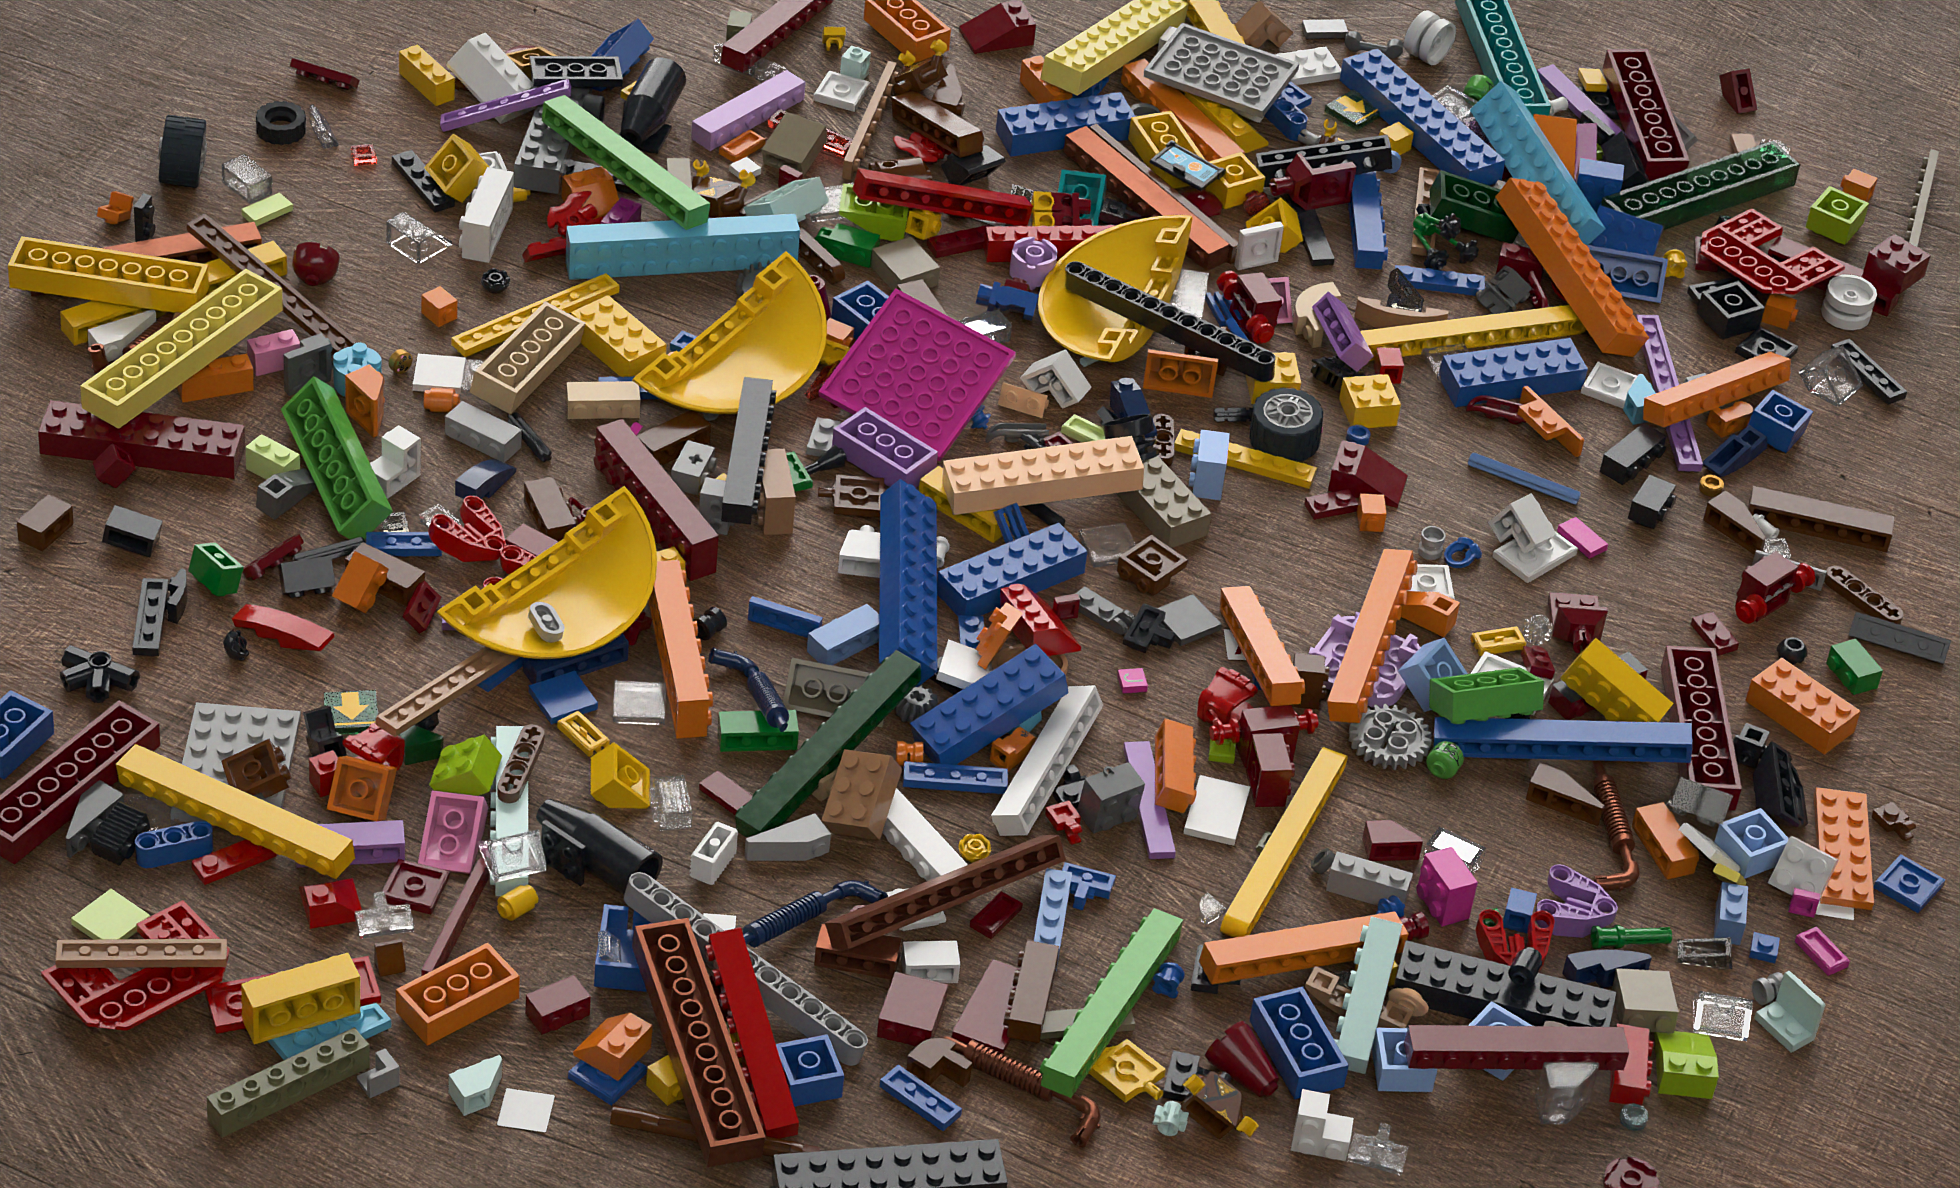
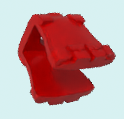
[1197,667,1258,725]
[343,722,405,770]

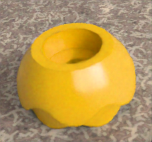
[959,834,991,863]

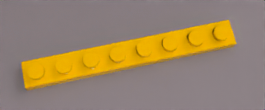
[451,273,620,357]

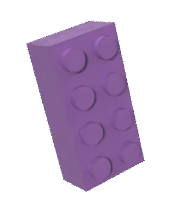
[832,407,938,488]

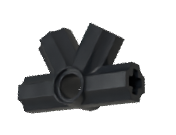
[60,645,140,703]

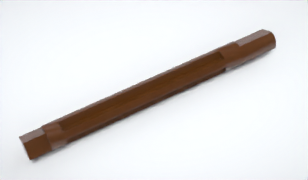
[610,1105,821,1157]

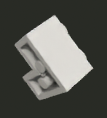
[1020,349,1091,409]
[370,425,421,499]
[1488,493,1557,554]
[1291,1089,1354,1161]

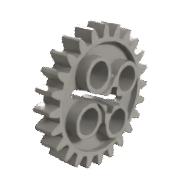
[1348,704,1432,770]

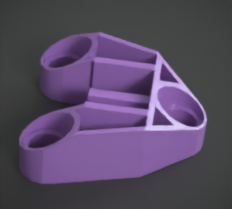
[1535,864,1618,938]

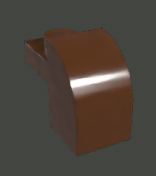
[906,1038,972,1087]

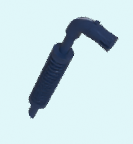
[708,647,789,732]
[743,880,888,948]

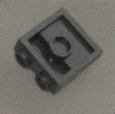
[283,333,333,396]

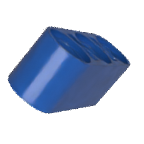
[1264,93,1308,141]
[135,821,213,868]

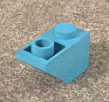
[1623,374,1656,425]

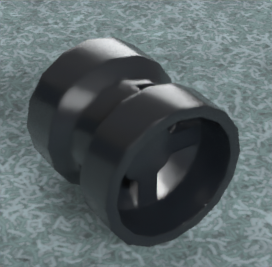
[693,606,727,641]

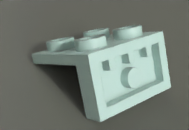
[1754,971,1825,1053]

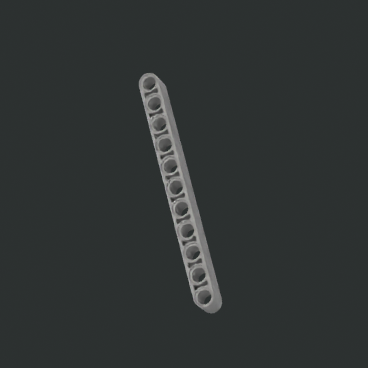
[624,872,868,1066]

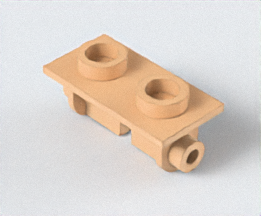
[998,382,1049,418]

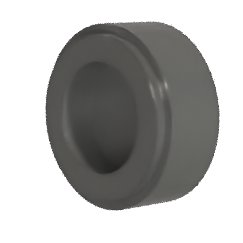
[1311,848,1335,874]

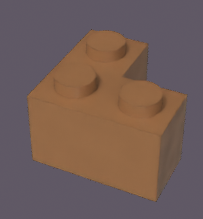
[1235,0,1294,49]

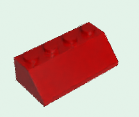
[1000,584,1081,656]

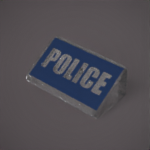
[309,104,339,149]

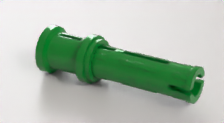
[1590,925,1672,949]

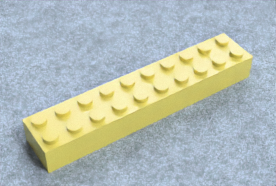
[1040,0,1189,96]
[80,269,283,429]

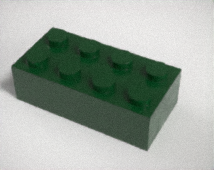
[1429,170,1519,244]

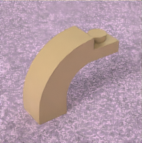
[1292,282,1341,348]

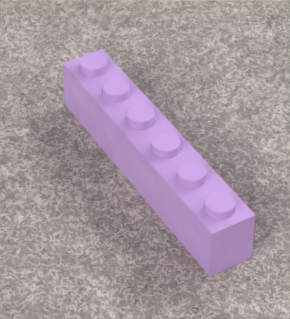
[691,70,805,151]

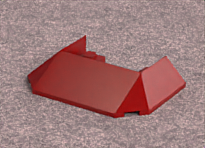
[1701,208,1845,295]
[41,900,230,1031]

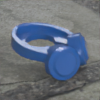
[1444,537,1482,568]

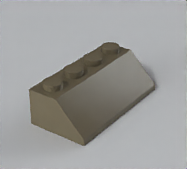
[783,658,885,727]

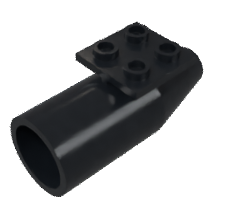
[619,57,686,154]
[536,798,663,895]

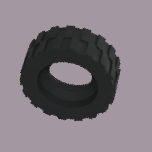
[256,101,306,145]

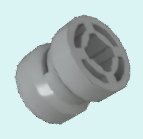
[1418,526,1446,560]
[1752,972,1783,1005]

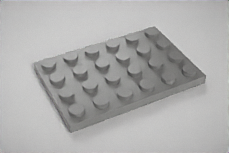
[1144,23,1299,118]
[171,702,301,822]

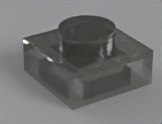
[381,511,409,532]

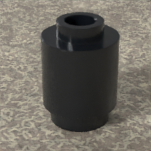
[1508,947,1542,986]

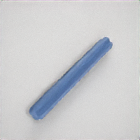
[1468,453,1581,505]

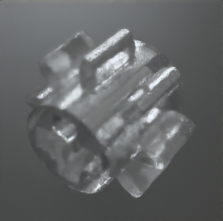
[1522,614,1553,645]

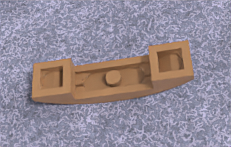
[1354,297,1449,328]
[1305,966,1414,1028]

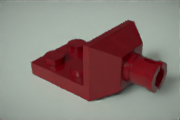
[1270,153,1356,210]
[1548,592,1608,654]

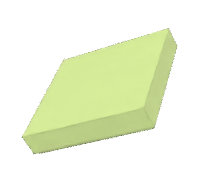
[71,889,150,940]

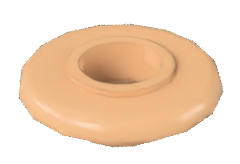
[1388,988,1429,1017]

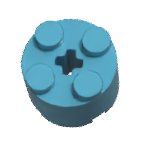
[333,342,382,396]

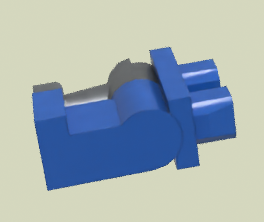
[975,281,1039,321]

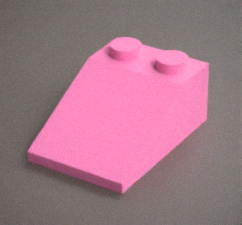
[418,791,488,874]

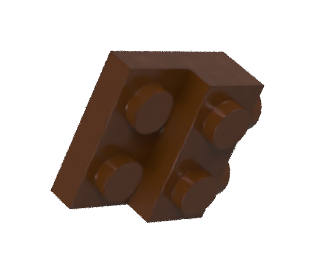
[1117,535,1188,596]
[221,738,292,798]

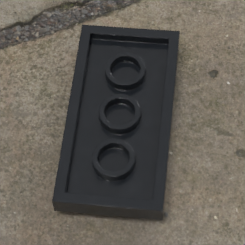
[529,56,623,88]

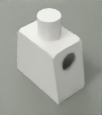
[838,525,880,578]

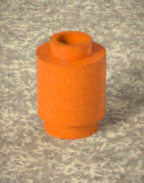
[424,388,460,413]

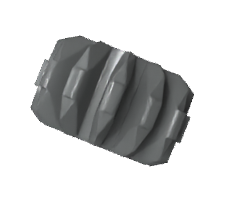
[895,685,938,723]

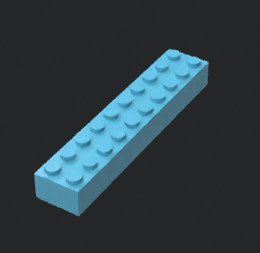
[1470,80,1606,245]
[565,214,800,280]

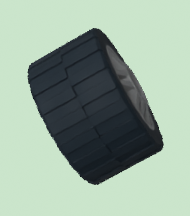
[158,115,207,188]
[1249,388,1323,462]

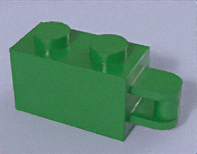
[814,223,880,268]

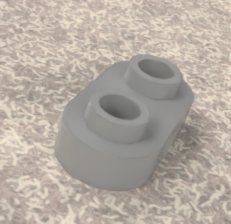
[528,602,565,643]

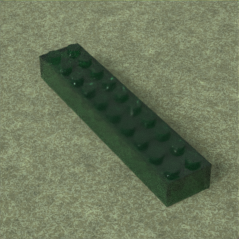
[1601,141,1800,230]

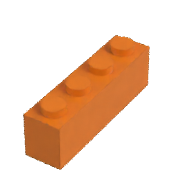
[1155,718,1197,814]

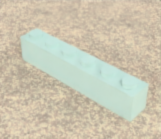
[1334,916,1403,1074]

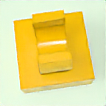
[822,27,846,51]

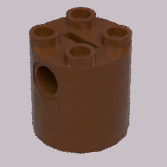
[868,156,932,181]

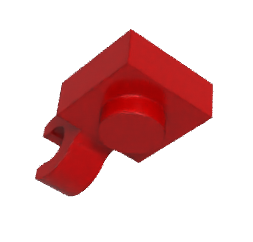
[1045,801,1082,845]

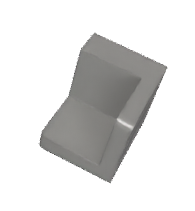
[357,1049,399,1098]

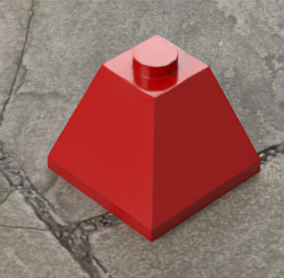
[299,878,364,929]

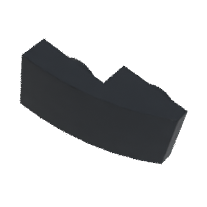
[165,568,187,624]

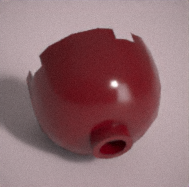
[292,242,340,286]

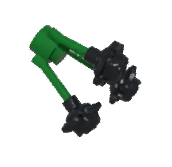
[1413,212,1479,270]

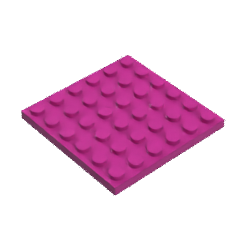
[819,288,1016,461]

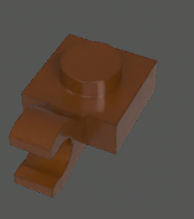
[1871,802,1916,841]

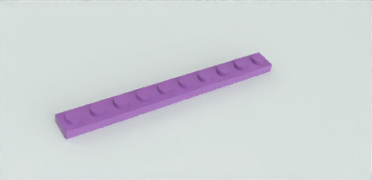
[1636,315,1703,472]

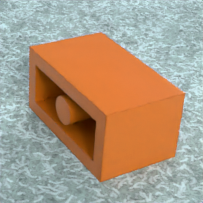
[332,551,389,614]

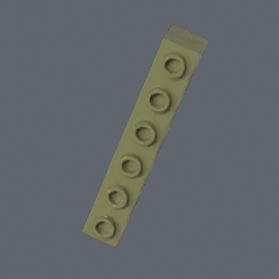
[207,1027,370,1137]

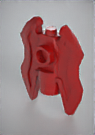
[893,132,951,162]
[547,191,606,237]

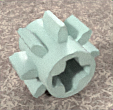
[1153,1101,1189,1136]

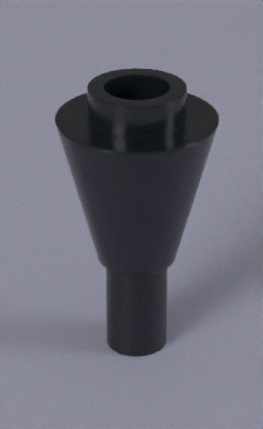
[804,445,847,475]

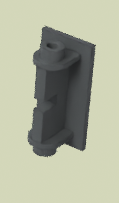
[1476,281,1517,314]

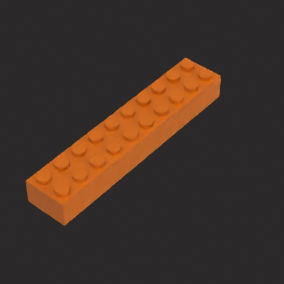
[1495,178,1649,357]

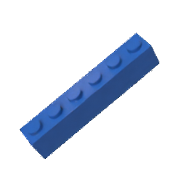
[1348,171,1388,270]

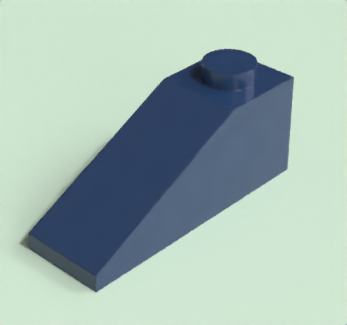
[1110,378,1157,438]

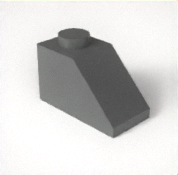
[1490,265,1532,304]

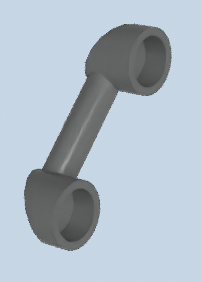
[1344,31,1404,59]

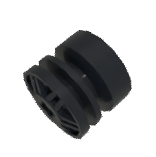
[1102,414,1159,461]

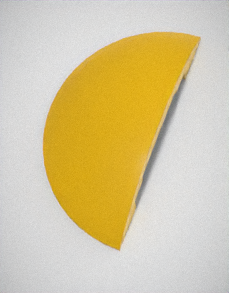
[1038,215,1193,362]
[632,251,827,414]
[437,486,657,659]

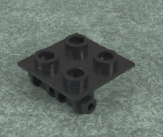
[1310,355,1367,392]

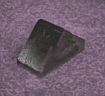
[1386,268,1424,312]

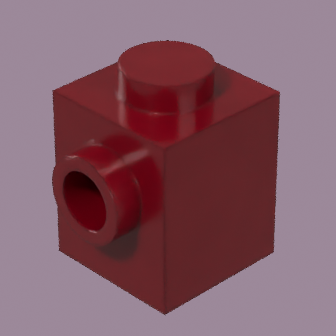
[92,443,136,488]

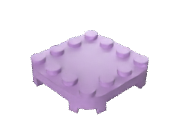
[1308,612,1421,709]

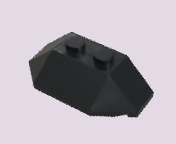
[1753,741,1808,827]

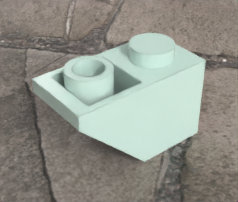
[449,1055,502,1116]

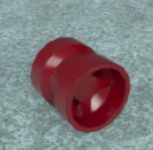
[1399,912,1429,941]

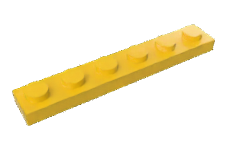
[1174,429,1317,489]

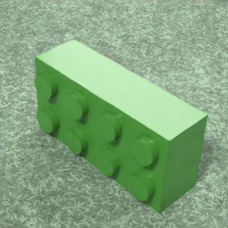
[1429,667,1544,724]

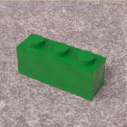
[718,710,799,752]

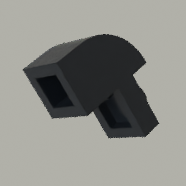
[303,705,347,757]

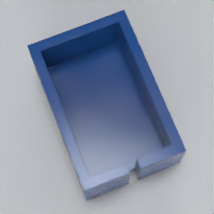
[594,904,652,992]

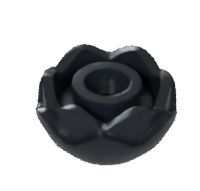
[481,268,510,294]
[223,629,249,661]
[1776,637,1808,665]

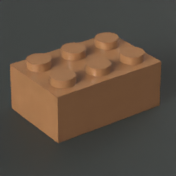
[755,448,796,535]
[821,749,902,840]

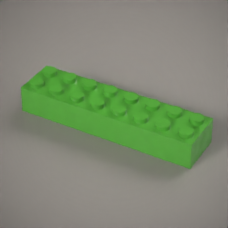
[281,376,393,539]

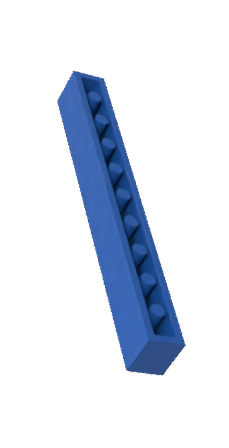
[1434,717,1692,763]

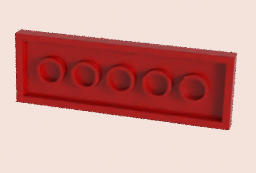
[204,956,381,1034]

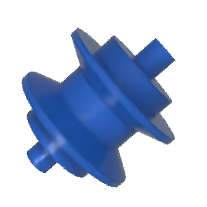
[971,405,991,429]
[1376,895,1405,917]

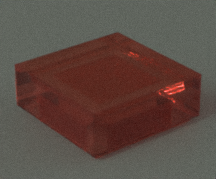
[351,144,377,166]

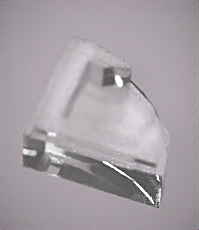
[1199,892,1226,925]

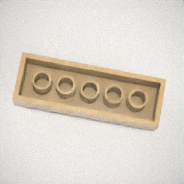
[470,301,586,414]

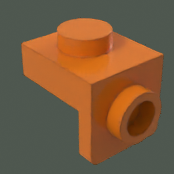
[97,191,134,224]

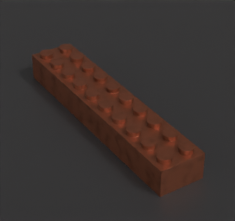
[632,918,766,1167]

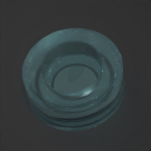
[1619,1103,1648,1131]

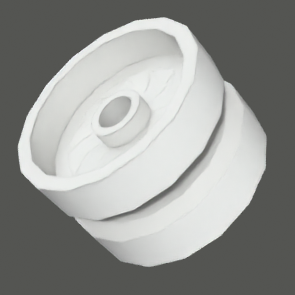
[1404,10,1456,65]
[1821,275,1877,330]

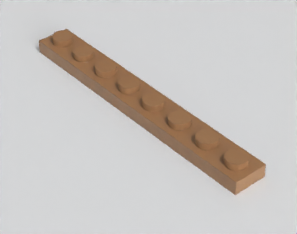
[842,61,899,180]
[375,647,519,737]

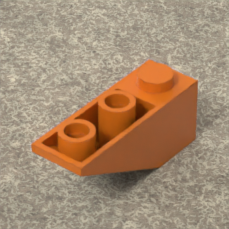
[1401,591,1460,637]

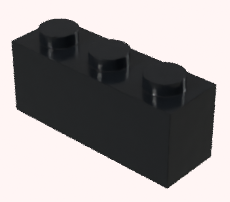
[1601,131,1650,197]
[1600,423,1667,485]

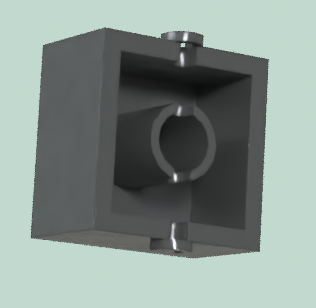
[1077,762,1145,834]

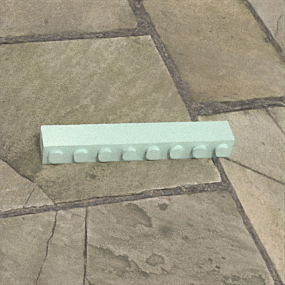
[490,726,528,896]

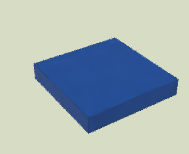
[529,671,598,725]
[1873,854,1945,913]
[568,1060,647,1106]

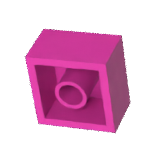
[1416,847,1478,926]

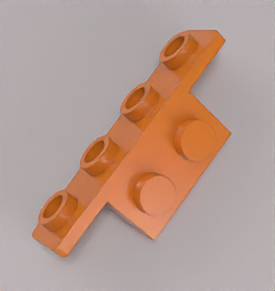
[1518,386,1584,457]

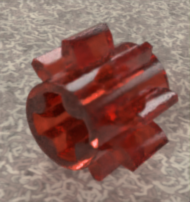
[1243,189,1270,216]

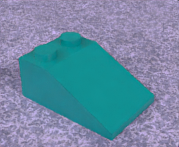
[1058,169,1106,226]

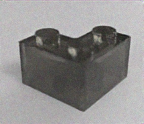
[1667,776,1733,827]

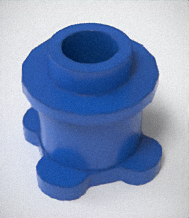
[1152,962,1185,998]

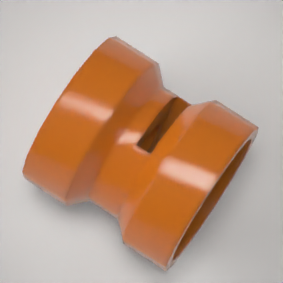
[896,741,923,767]

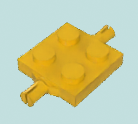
[1089,1039,1166,1103]

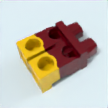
[1031,191,1092,226]

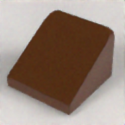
[374,939,406,977]

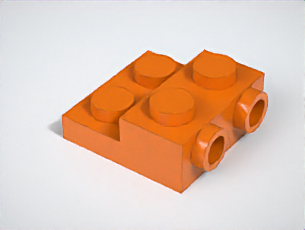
[975,602,1023,670]

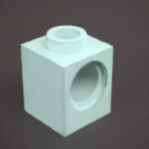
[840,46,871,80]

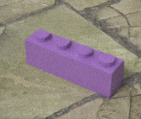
[1312,291,1374,372]
[296,820,405,867]

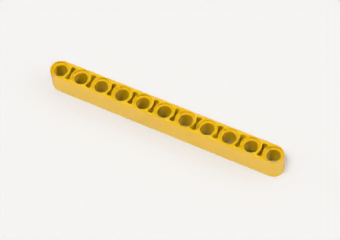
[1360,305,1586,361]
[1220,747,1348,938]

